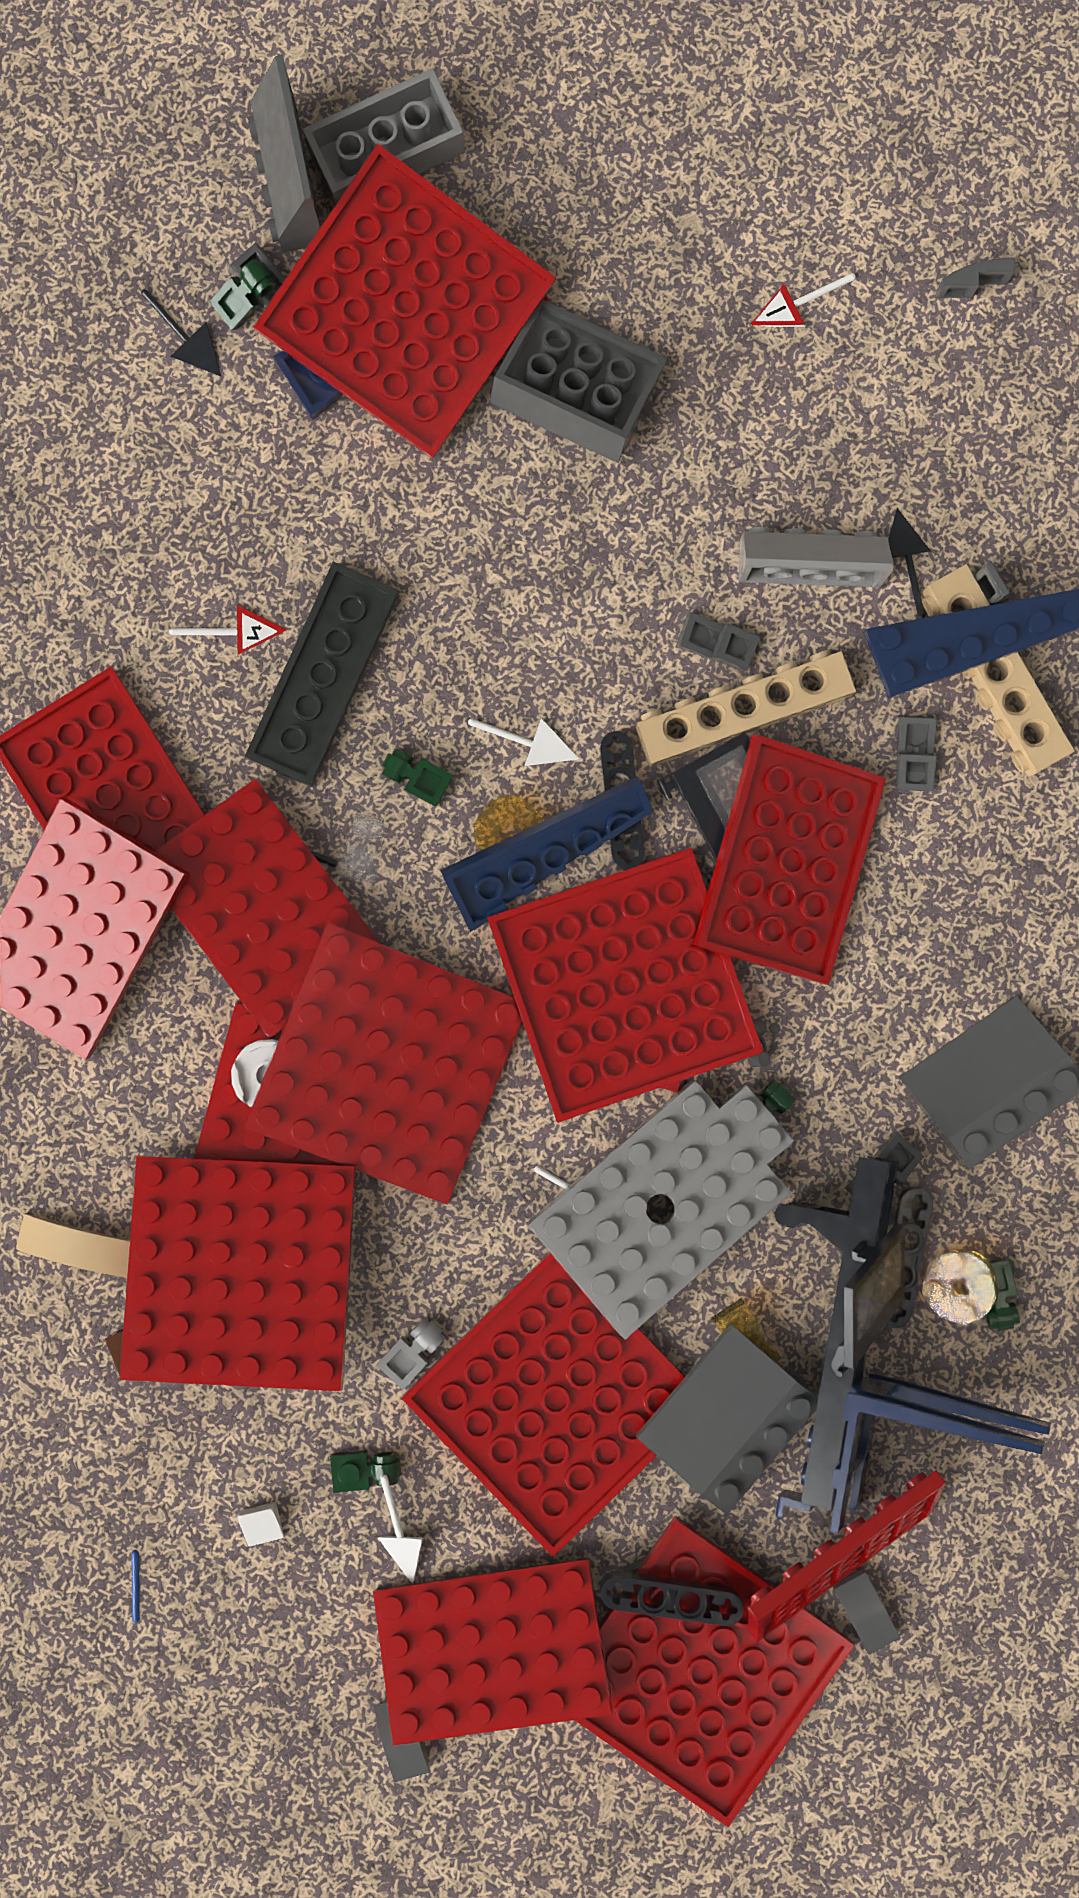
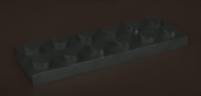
[245,561,399,787]

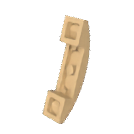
[16,1213,130,1278]

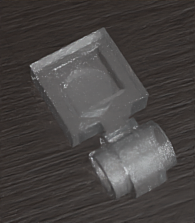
[339,811,385,884]

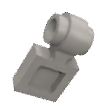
[376,1318,445,1390]

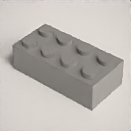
[302,68,465,206]

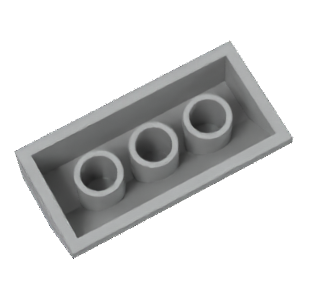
[738,527,893,587]

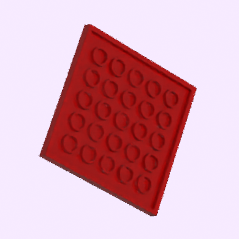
[253,143,556,459]
[487,847,764,1123]
[243,922,522,1205]
[119,1156,356,1391]
[401,1252,685,1557]
[575,1516,855,1828]

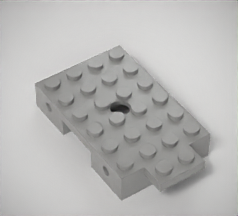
[526,1081,794,1339]

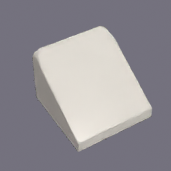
[237,1501,284,1546]

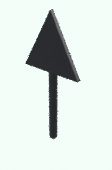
[141,289,221,377]
[888,508,931,619]

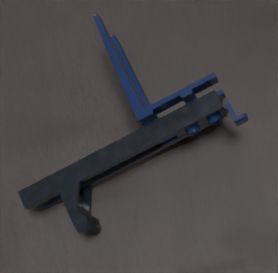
[774,1156,1051,1534]

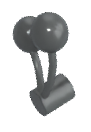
[748,1019,780,1067]

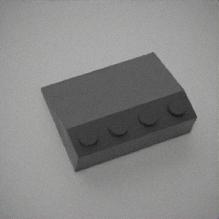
[247,55,321,252]
[490,300,668,463]
[899,996,1079,1169]
[636,1323,818,1515]

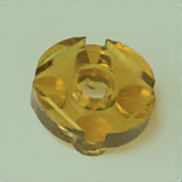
[474,796,544,851]
[922,1249,999,1325]

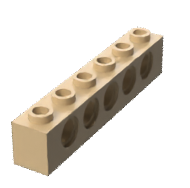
[922,564,1075,777]
[636,650,856,768]

